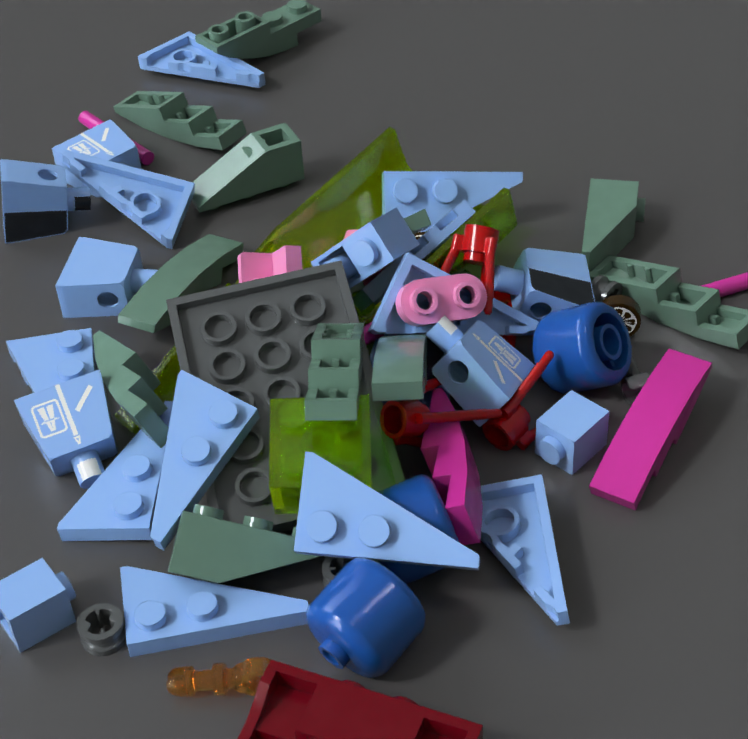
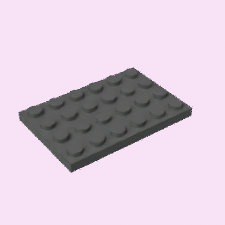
[166,260,405,533]

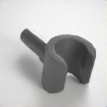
[620,356,650,404]

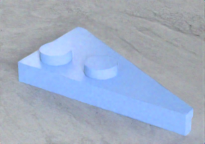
[138,31,266,88]
[368,252,539,336]
[57,401,173,541]
[294,451,480,571]
[480,474,570,626]
[120,566,309,657]

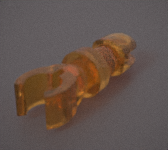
[166,657,271,697]

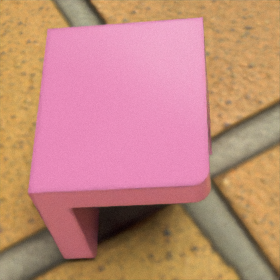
[237,245,302,283]

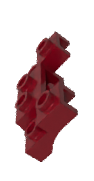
[237,659,483,739]

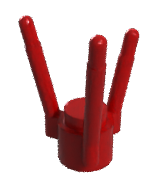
[441,224,500,315]
[482,350,554,451]
[380,378,503,448]

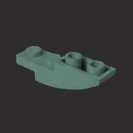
[195,0,322,59]

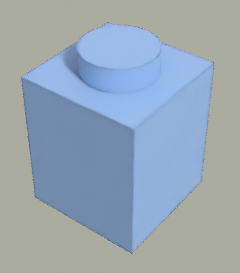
[535,390,610,475]
[0,558,76,653]

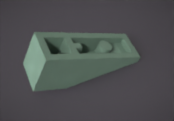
[581,178,646,272]

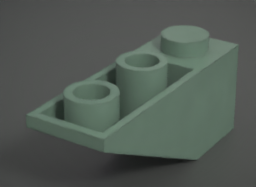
[192,122,305,213]
[167,504,319,583]

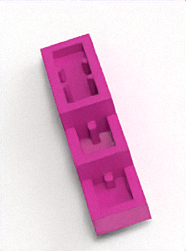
[589,349,712,511]
[420,388,483,545]

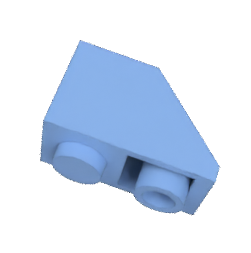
[311,207,420,289]

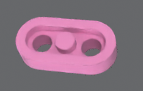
[395,273,487,326]

